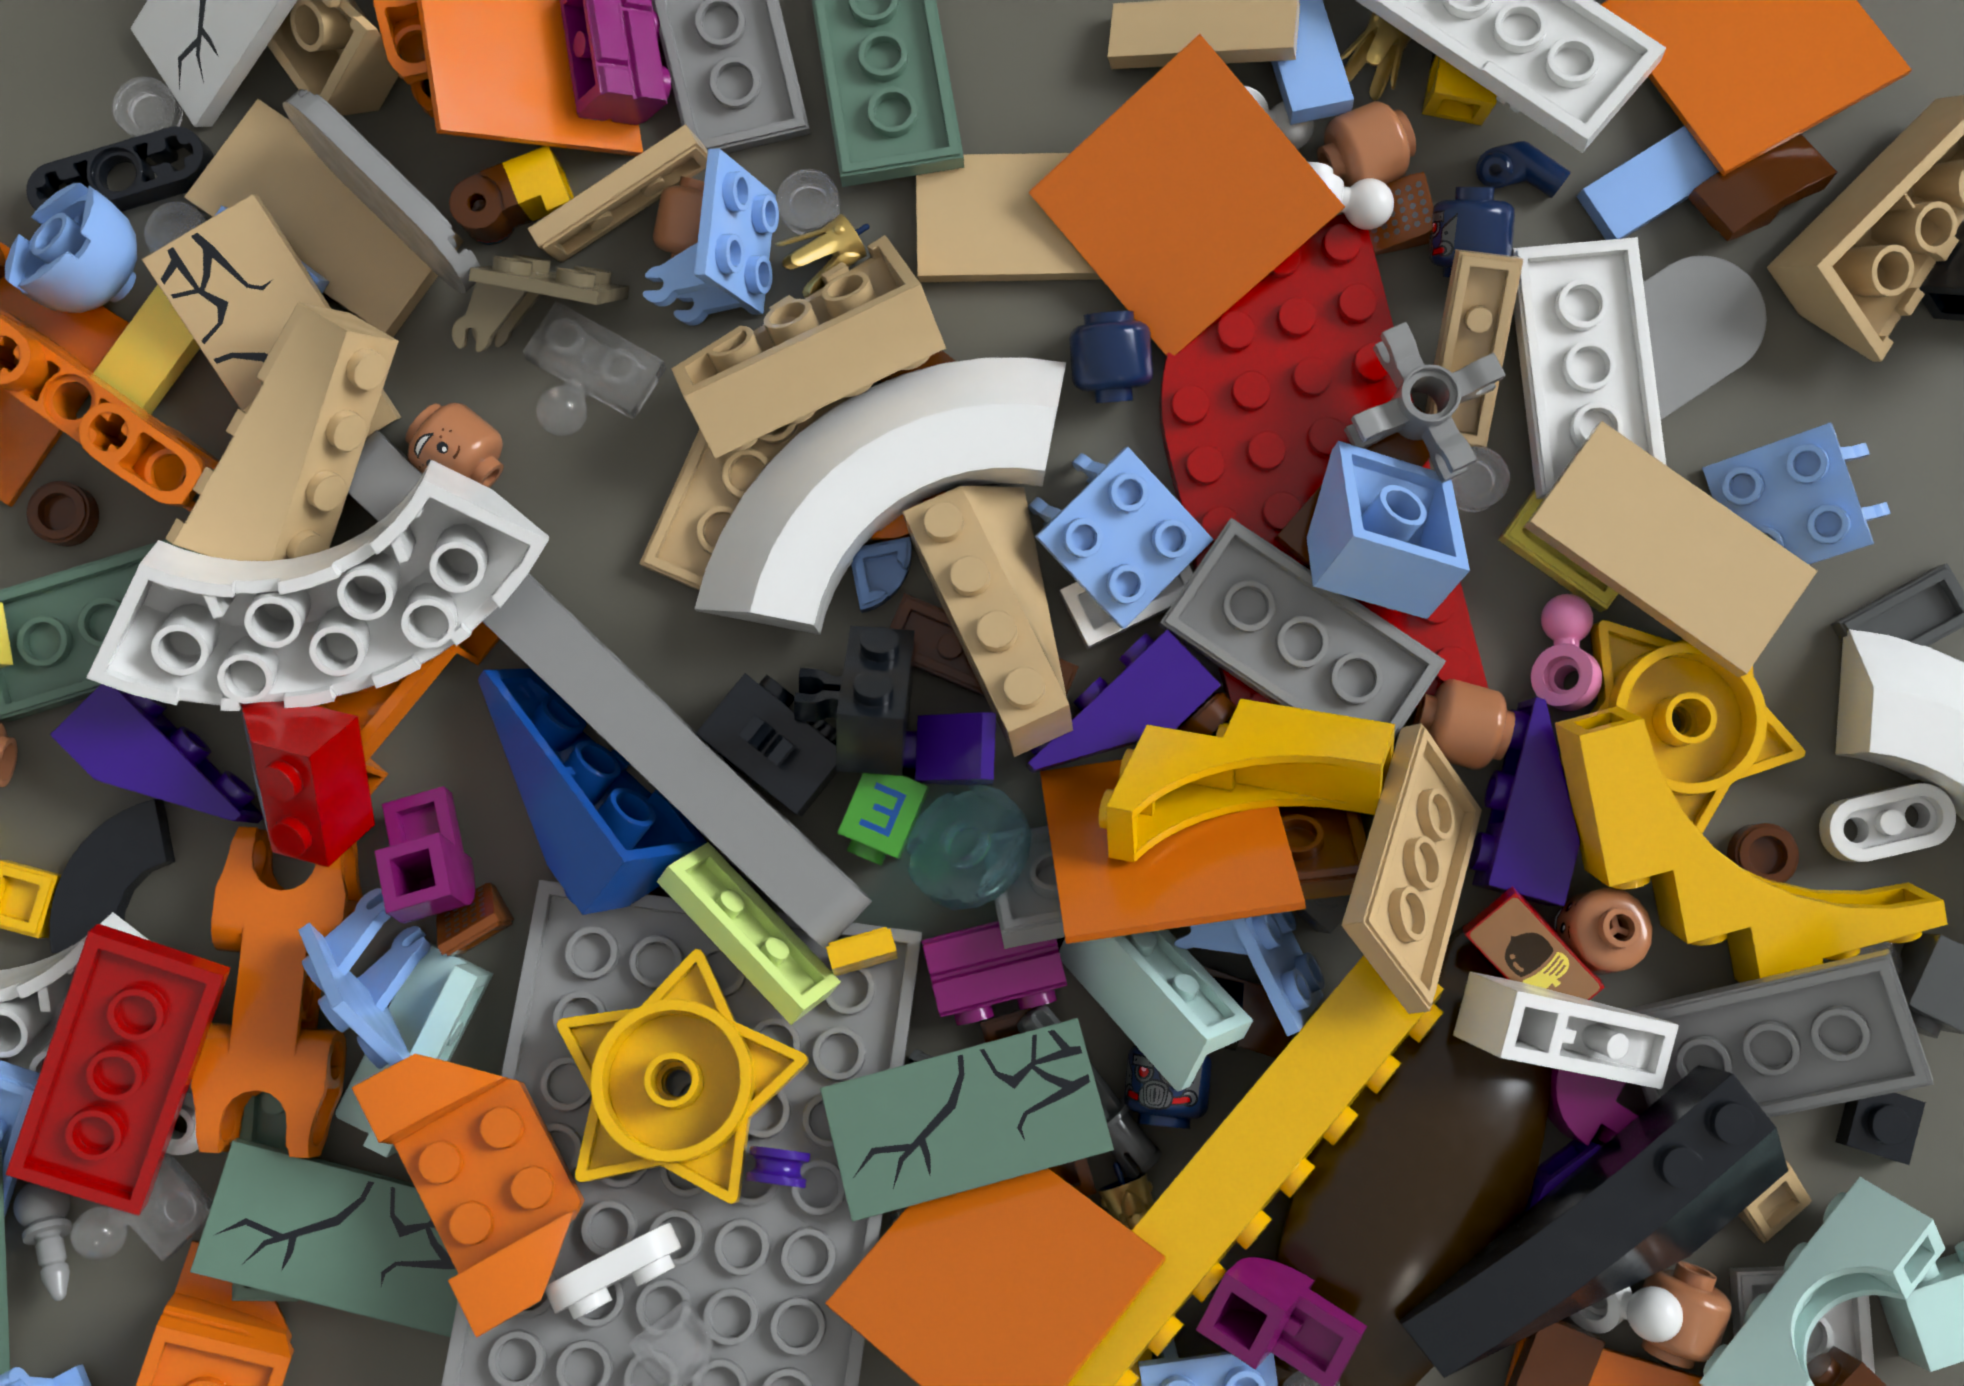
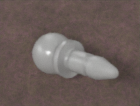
[13,1182,73,1301]

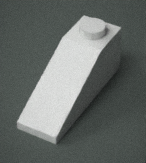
[1453,971,1679,1089]

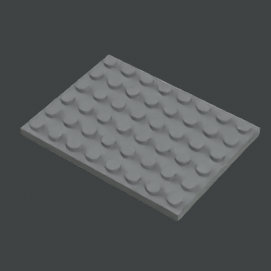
[441,880,922,1386]

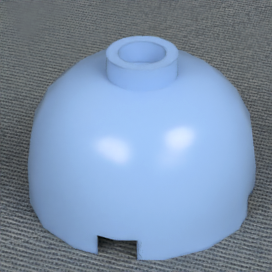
[5,183,137,313]

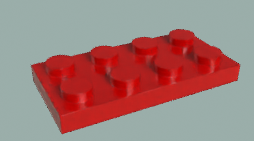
[5,924,231,1216]

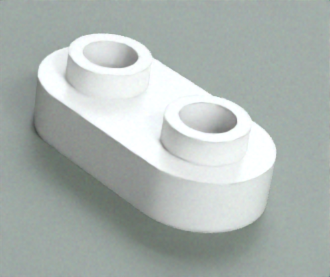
[1819,783,1956,862]
[545,1223,682,1320]

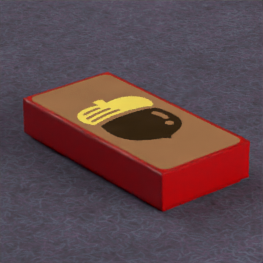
[1462,886,1605,1000]

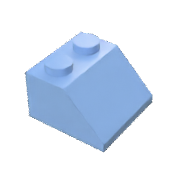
[1307,441,1470,619]

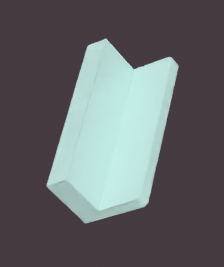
[1059,929,1253,1091]
[335,943,493,1157]

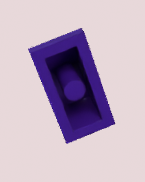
[904,712,996,786]

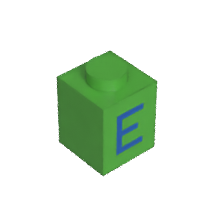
[837,773,929,866]

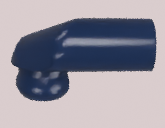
[1476,141,1571,198]

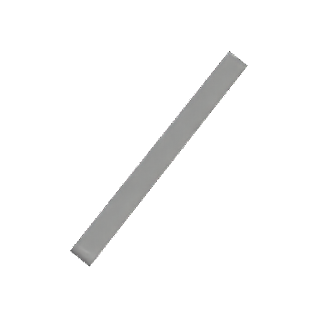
[348,430,872,950]

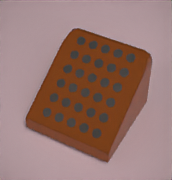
[1369,172,1434,256]
[436,883,514,956]

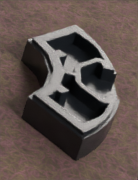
[50,799,175,954]

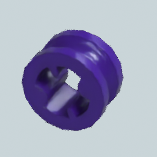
[745,1146,810,1188]

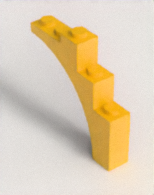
[1555,706,1948,983]

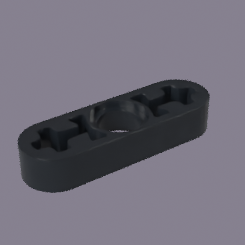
[26,126,214,212]

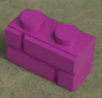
[560,0,671,125]
[922,921,1067,1026]

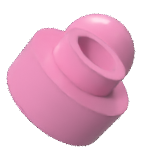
[1531,594,1602,711]

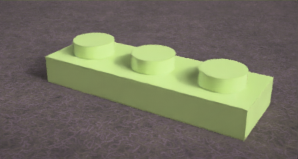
[657,842,841,1025]

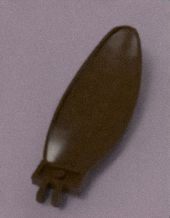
[1274,923,1552,1386]

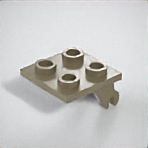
[452,254,629,352]

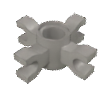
[1344,322,1506,483]

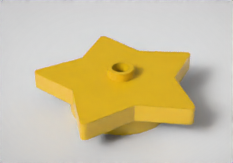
[1560,620,1806,834]
[556,949,809,1204]

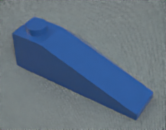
[478,668,707,915]

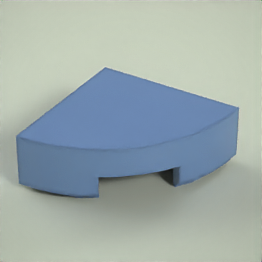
[851,537,912,613]

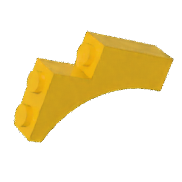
[1099,699,1395,862]

